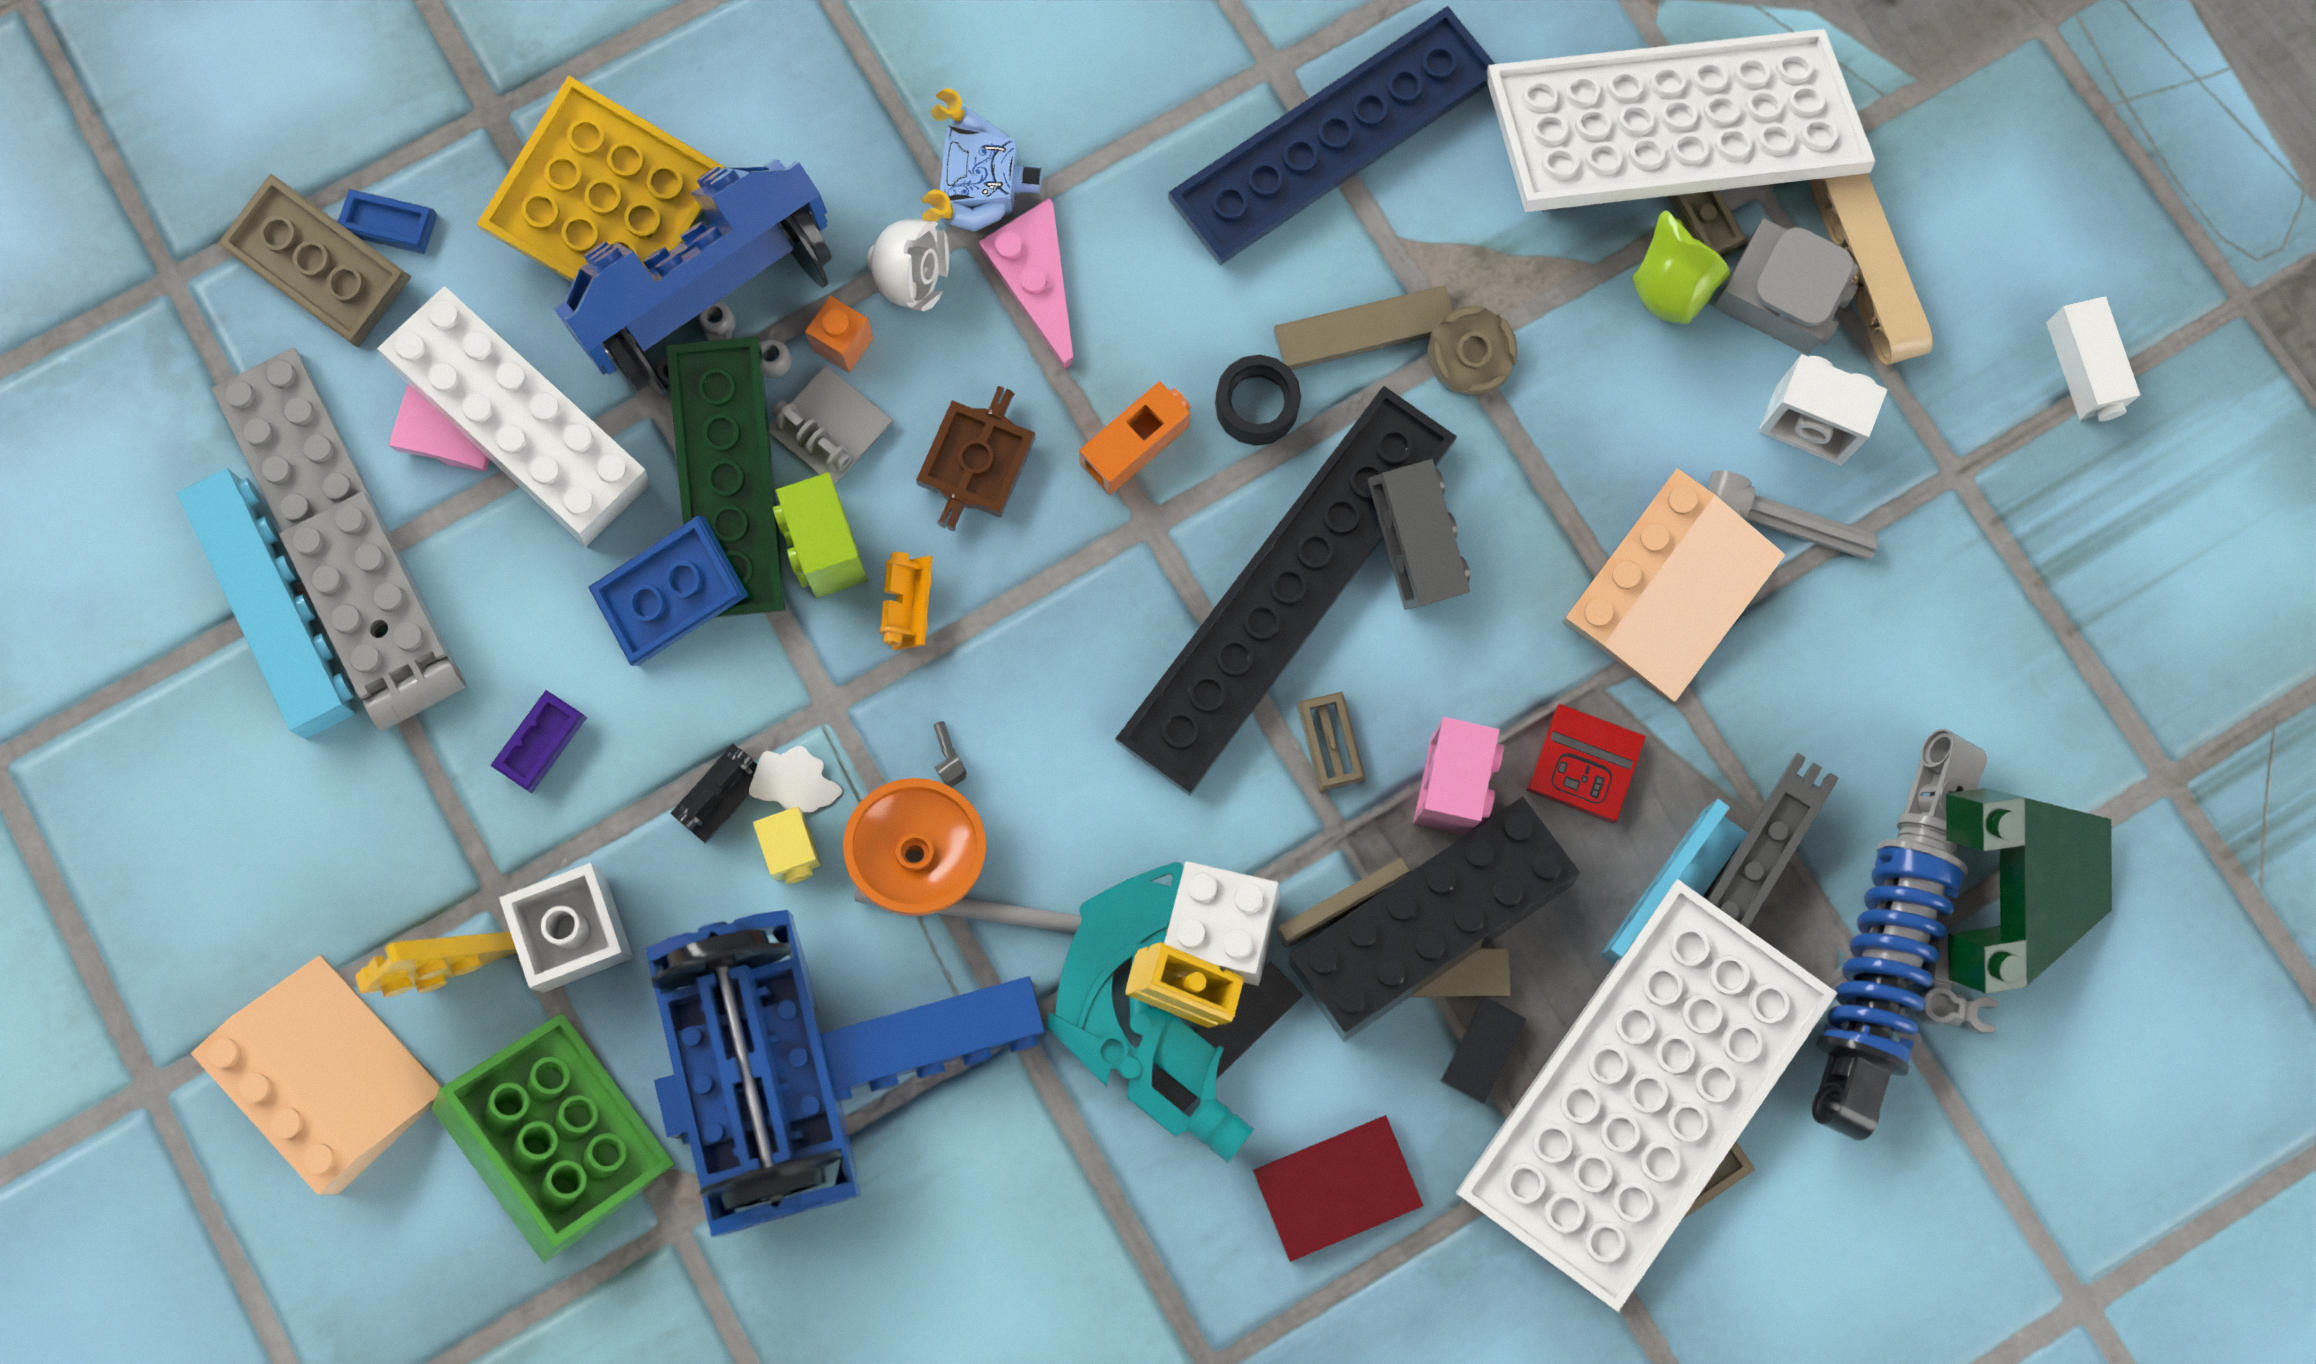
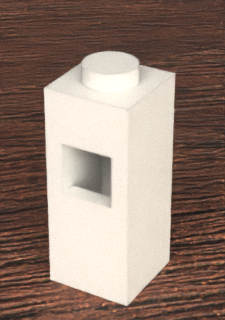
[2046,296,2140,421]

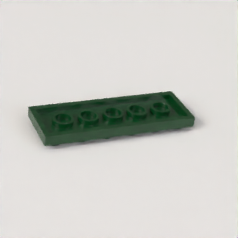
[666,336,786,618]

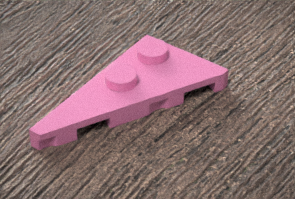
[979,198,1073,369]

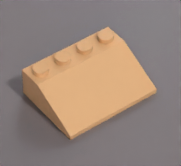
[1562,468,1785,702]
[191,955,443,1195]

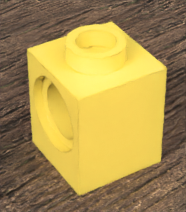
[753,806,822,884]

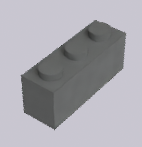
[1367,459,1470,610]

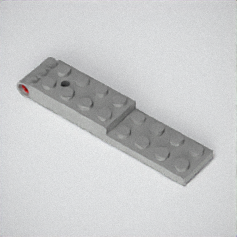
[212,347,467,732]

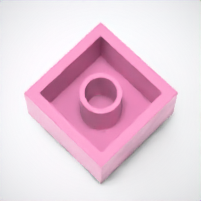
[1413,717,1504,835]

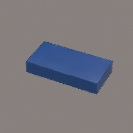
[338,189,438,254]

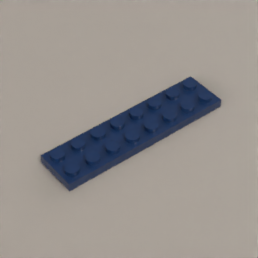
[1168,6,1495,266]

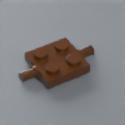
[916,386,1036,531]

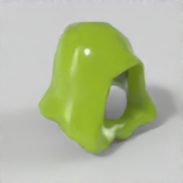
[1632,211,1731,325]

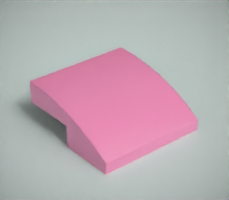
[389,385,490,472]

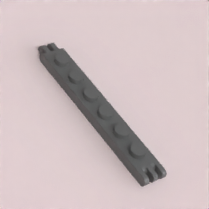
[1706,753,1839,929]

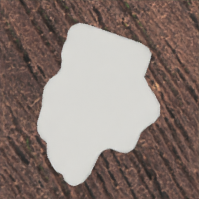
[749,746,843,813]

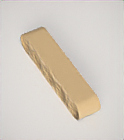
[1810,173,1933,366]

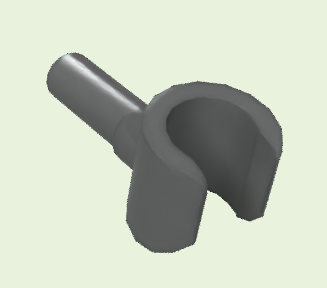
[934,721,967,788]

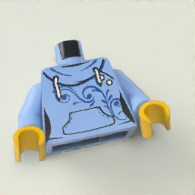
[921,88,1042,232]

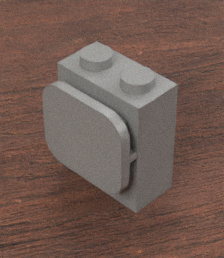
[1714,218,1859,356]

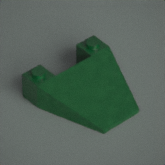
[1946,788,2112,994]

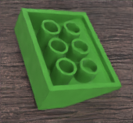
[431,1013,675,1264]

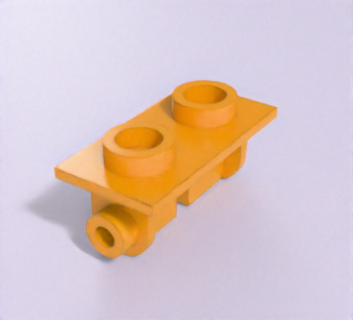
[879,552,933,651]

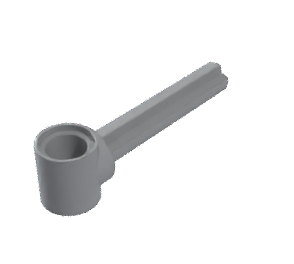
[1707,470,1878,560]

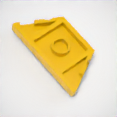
[355,931,517,997]

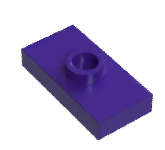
[490,690,587,794]

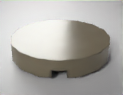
[1427,305,1518,396]

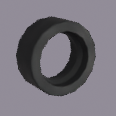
[1215,354,1301,446]

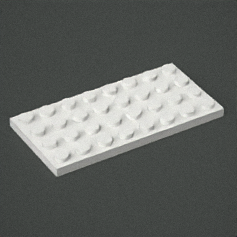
[1487,29,1875,212]
[1455,879,1837,1312]

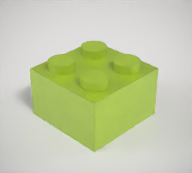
[772,472,868,599]

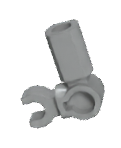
[1915,935,1998,1034]

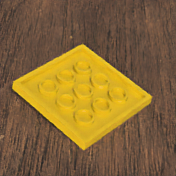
[477,75,725,282]

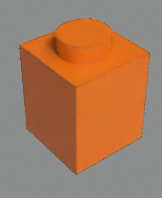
[805,295,874,373]

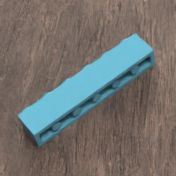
[176,468,357,739]

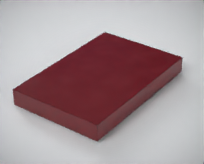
[1252,1115,1424,1262]

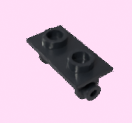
[670,743,758,844]

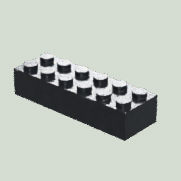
[1289,796,1580,1043]

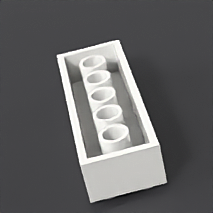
[377,286,650,547]

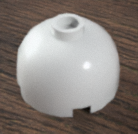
[867,219,949,311]

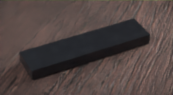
[1152,961,1303,1112]

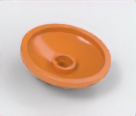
[843,778,986,916]

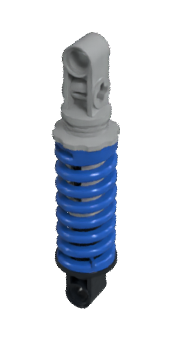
[1812,729,1987,1141]

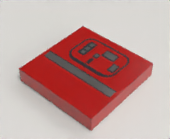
[1526,704,1646,824]

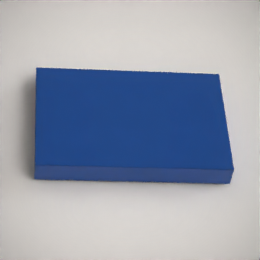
[588,516,748,666]

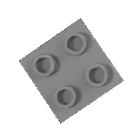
[769,365,893,485]

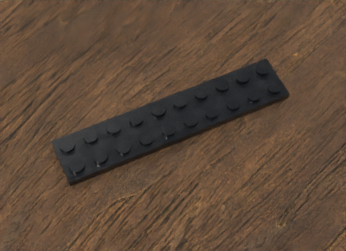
[1115,386,1457,796]

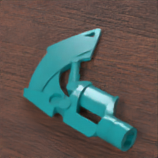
[1048,862,1254,1163]

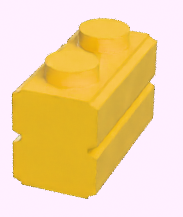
[1125,942,1244,1028]

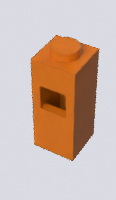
[1079,381,1190,496]

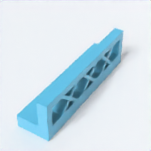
[1600,799,1747,965]

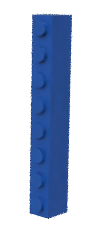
[654,976,1046,1145]

